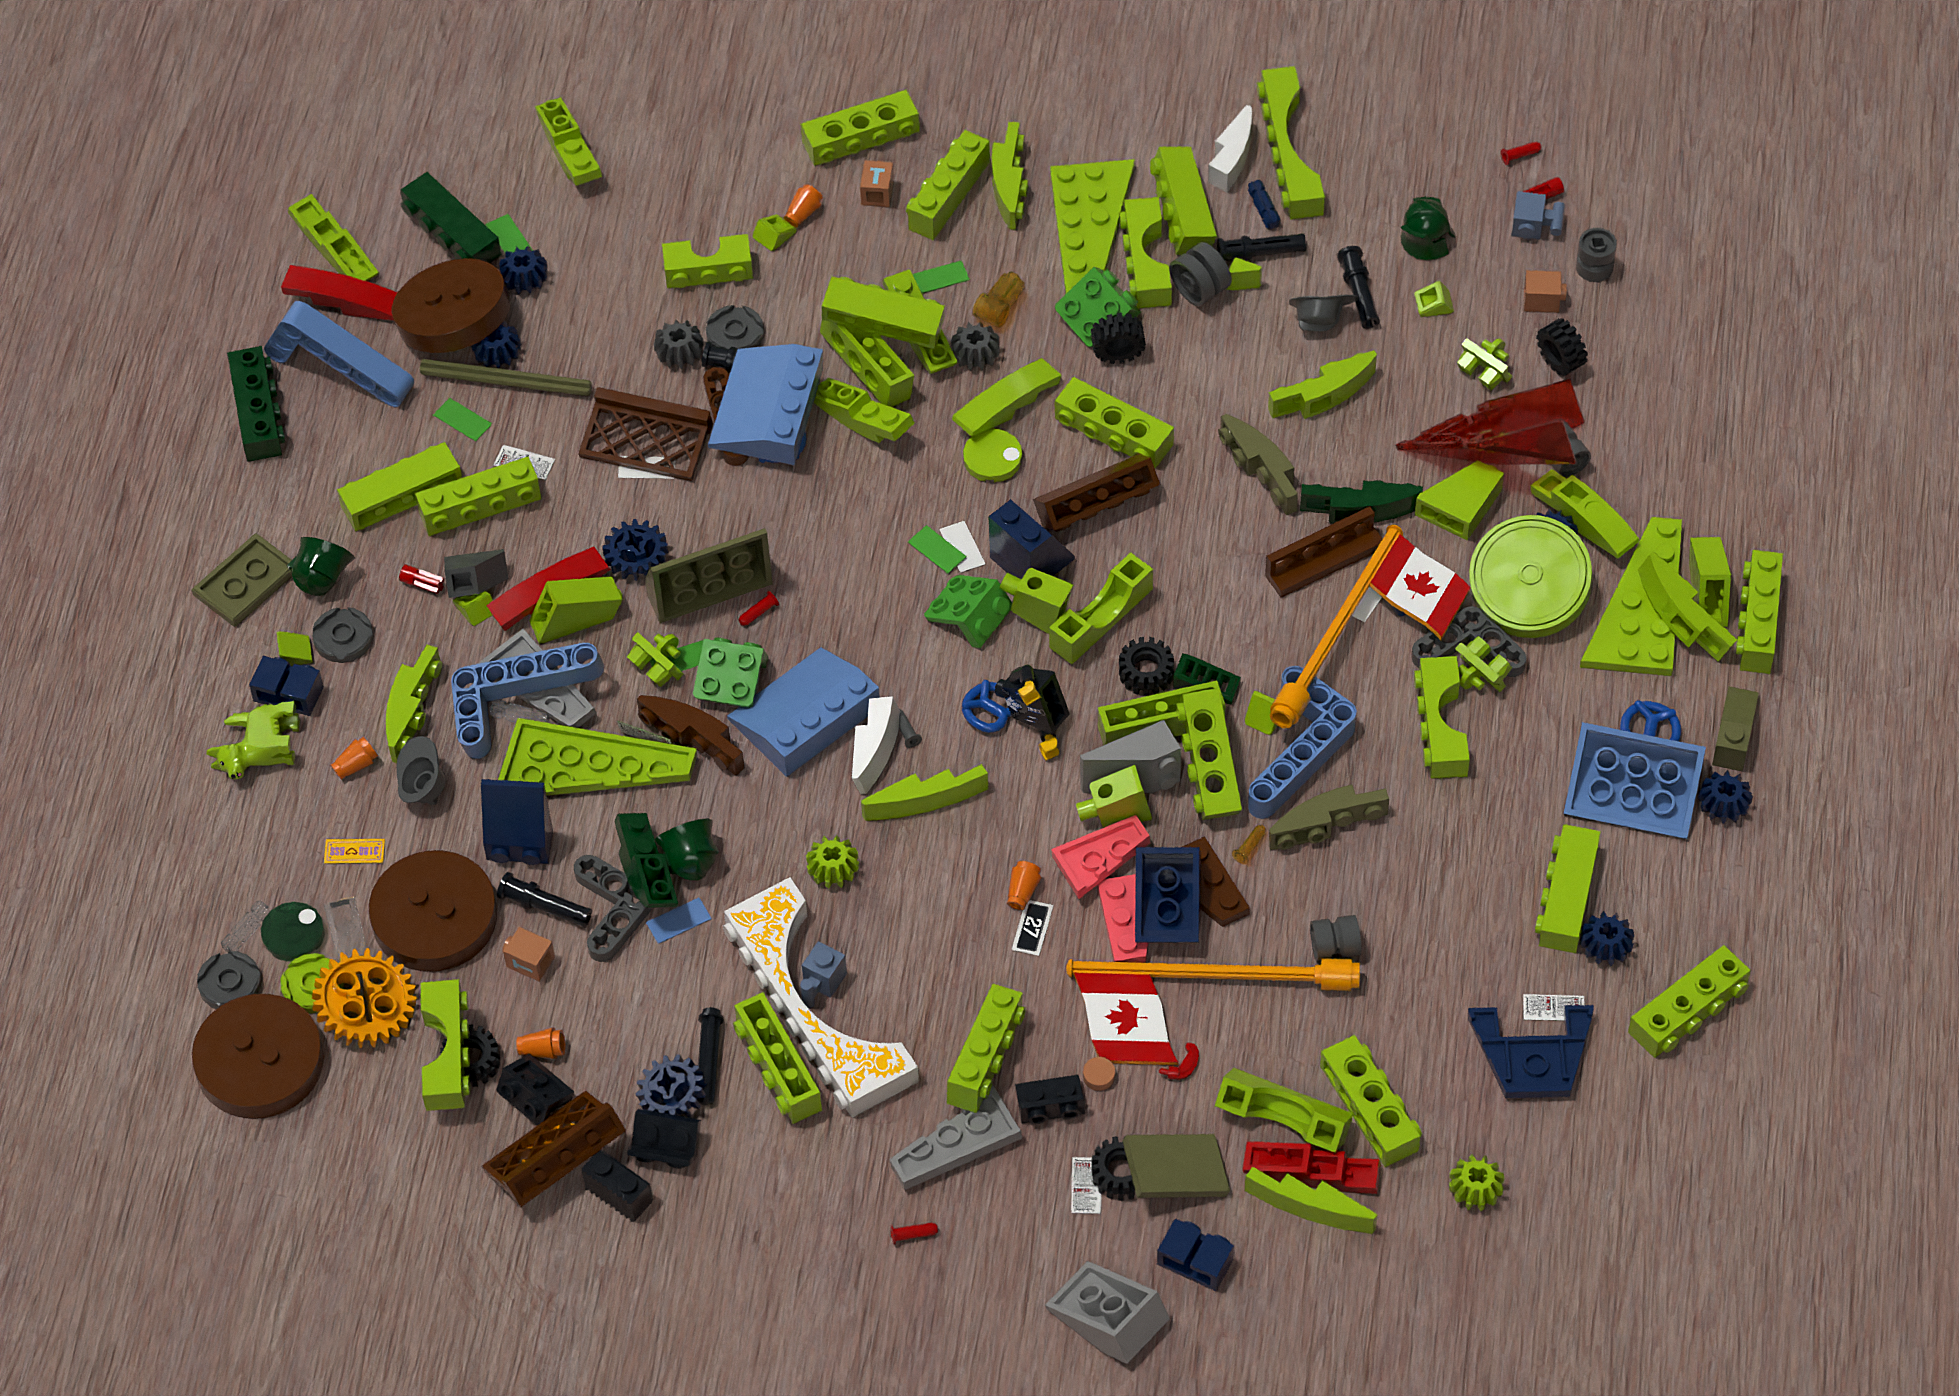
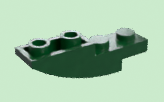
[1300,480,1423,524]
[614,813,678,908]

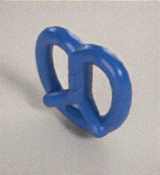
[961,680,1011,733]
[1620,700,1681,741]

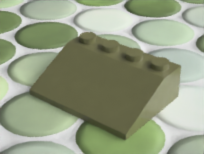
[645,528,773,623]

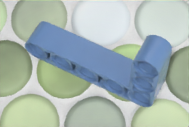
[264,301,415,407]
[451,643,604,759]
[1248,666,1357,819]

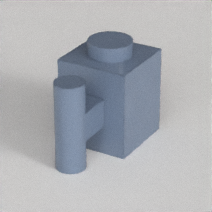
[1511,191,1565,239]
[800,941,847,1009]

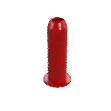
[1501,142,1542,165]
[738,591,779,626]
[890,1222,938,1245]

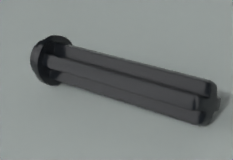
[697,1007,724,1106]

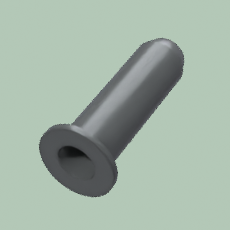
[899,709,922,748]

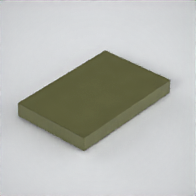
[191,533,292,627]
[1123,1134,1230,1198]

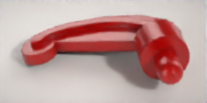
[1159,1042,1199,1080]

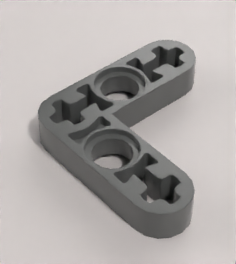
[1411,606,1526,677]
[574,855,652,962]

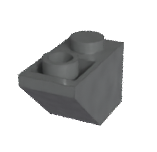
[444,549,508,598]

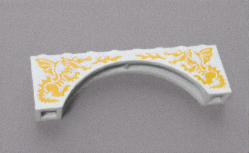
[723,877,919,1118]

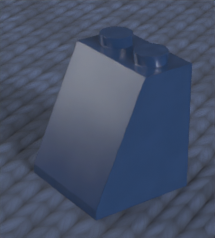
[988,499,1075,579]

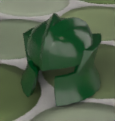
[1400,197,1456,260]
[286,537,355,596]
[655,818,719,881]

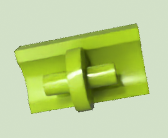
[1457,338,1512,390]
[627,632,684,687]
[1455,636,1512,692]

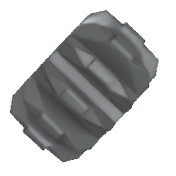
[653,319,704,369]
[951,321,1000,371]

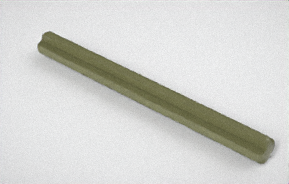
[420,359,592,396]

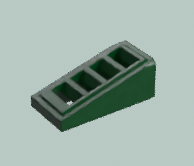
[1173,653,1241,705]

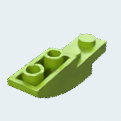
[535,97,602,186]
[992,121,1028,230]
[883,269,957,374]
[1268,350,1377,419]
[814,377,915,443]
[1530,469,1639,559]
[1638,551,1737,662]
[386,644,442,763]

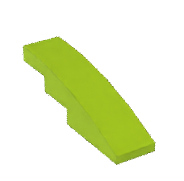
[288,194,379,281]
[952,358,1062,437]
[861,764,988,821]
[1245,1167,1378,1234]

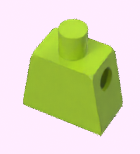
[999,568,1073,634]
[1076,765,1152,828]

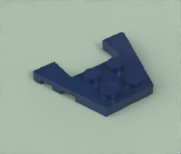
[1467,1005,1594,1098]

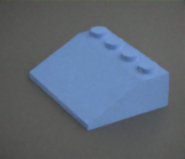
[708,344,823,465]
[727,647,880,777]
[1563,722,1706,839]

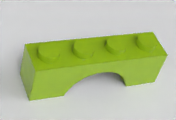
[1119,197,1172,308]
[1049,552,1153,664]
[1414,656,1470,779]
[421,979,471,1111]
[1215,1068,1354,1153]

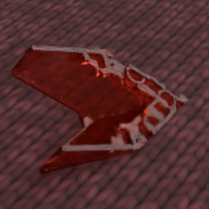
[1395,378,1585,465]

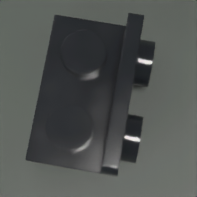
[496,1054,575,1126]
[1015,1074,1085,1124]
[627,1108,701,1168]

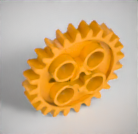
[312,948,417,1048]

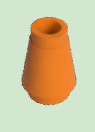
[784,184,823,228]
[330,737,378,780]
[1007,861,1042,910]
[516,1027,566,1059]

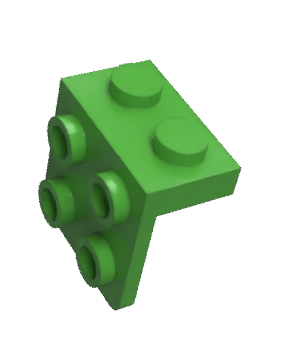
[1055,267,1141,347]
[924,575,1012,648]
[693,638,768,708]

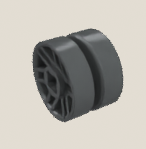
[1169,242,1232,306]

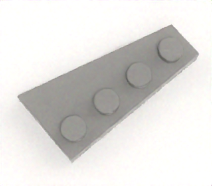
[478,629,597,728]
[890,1085,1022,1190]

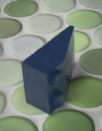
[481,779,553,865]
[1135,847,1201,943]

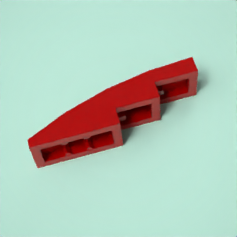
[281,265,398,321]
[486,546,611,631]
[1243,1141,1381,1194]

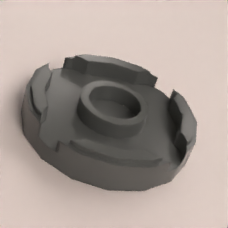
[706,305,764,349]
[312,607,373,663]
[197,951,261,1009]

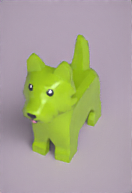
[206,701,300,780]

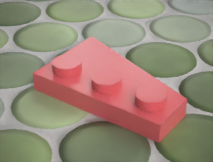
[1051,815,1150,899]
[1097,874,1149,963]

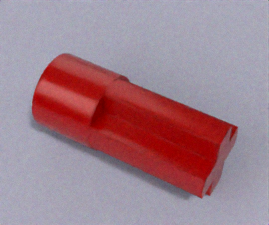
[1523,177,1564,200]
[399,564,445,594]

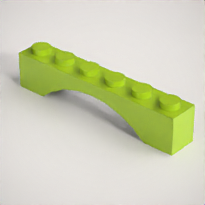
[1257,66,1325,219]

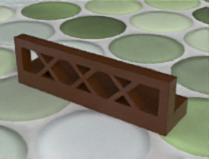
[1265,507,1382,598]

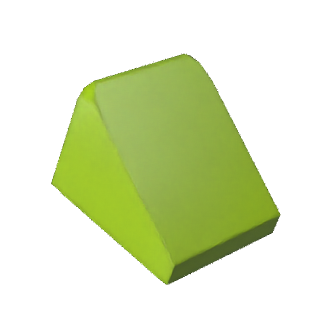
[753,214,797,251]
[1226,257,1262,290]
[1414,280,1454,317]
[452,591,493,626]
[277,631,313,666]
[1245,691,1277,735]

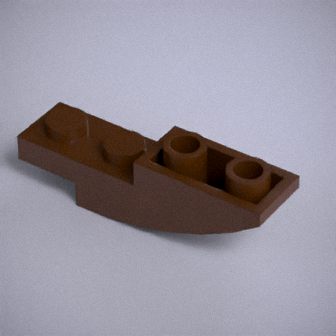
[637,695,745,776]

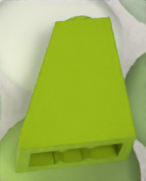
[1415,461,1504,541]
[1689,537,1731,627]
[529,577,623,644]

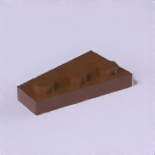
[1182,836,1250,927]

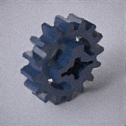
[602,519,669,580]
[636,1054,707,1117]

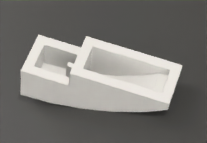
[1208,105,1252,192]
[852,696,900,795]

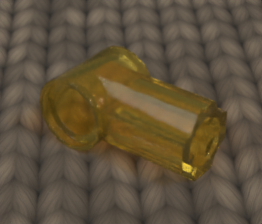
[972,271,1025,328]

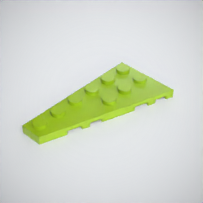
[1050,159,1135,294]
[1580,517,1682,676]
[498,718,697,796]

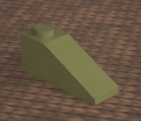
[1712,686,1759,772]

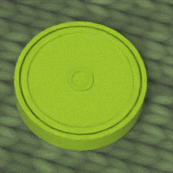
[1469,515,1592,638]

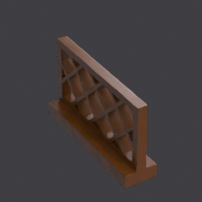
[578,387,713,481]
[481,1090,626,1207]

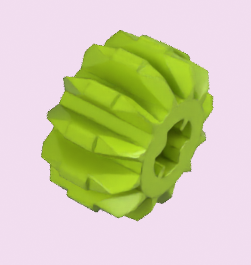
[806,835,859,889]
[1449,1154,1505,1212]

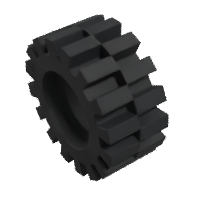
[1091,313,1146,364]
[1536,318,1588,376]
[1119,637,1174,696]
[440,1025,500,1087]
[1091,1136,1135,1201]

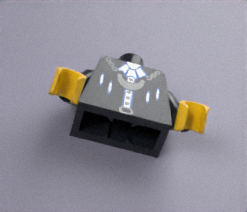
[995,665,1070,760]

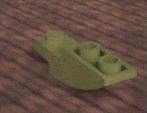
[1218,414,1298,515]
[1269,785,1389,851]

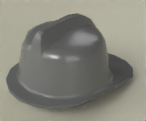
[1289,294,1358,332]
[396,736,446,805]

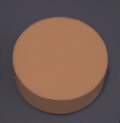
[1083,1057,1115,1091]

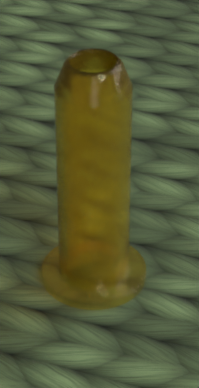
[1232,825,1266,864]

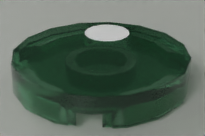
[260,902,325,962]

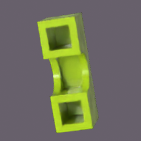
[662,234,753,288]

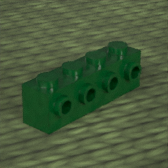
[400,172,501,263]
[227,346,286,462]

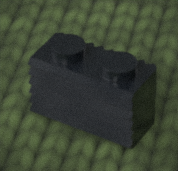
[582,1149,653,1222]

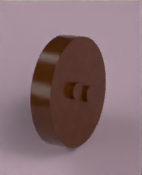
[392,259,511,353]
[369,850,497,972]
[192,994,324,1119]

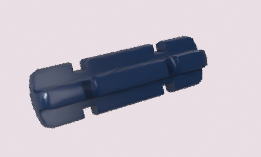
[1248,179,1281,230]

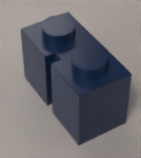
[249,656,324,716]
[1157,1218,1234,1292]

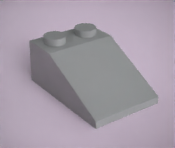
[1080,720,1181,793]
[1045,1261,1170,1364]

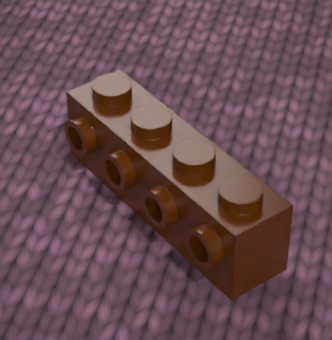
[1033,454,1160,532]

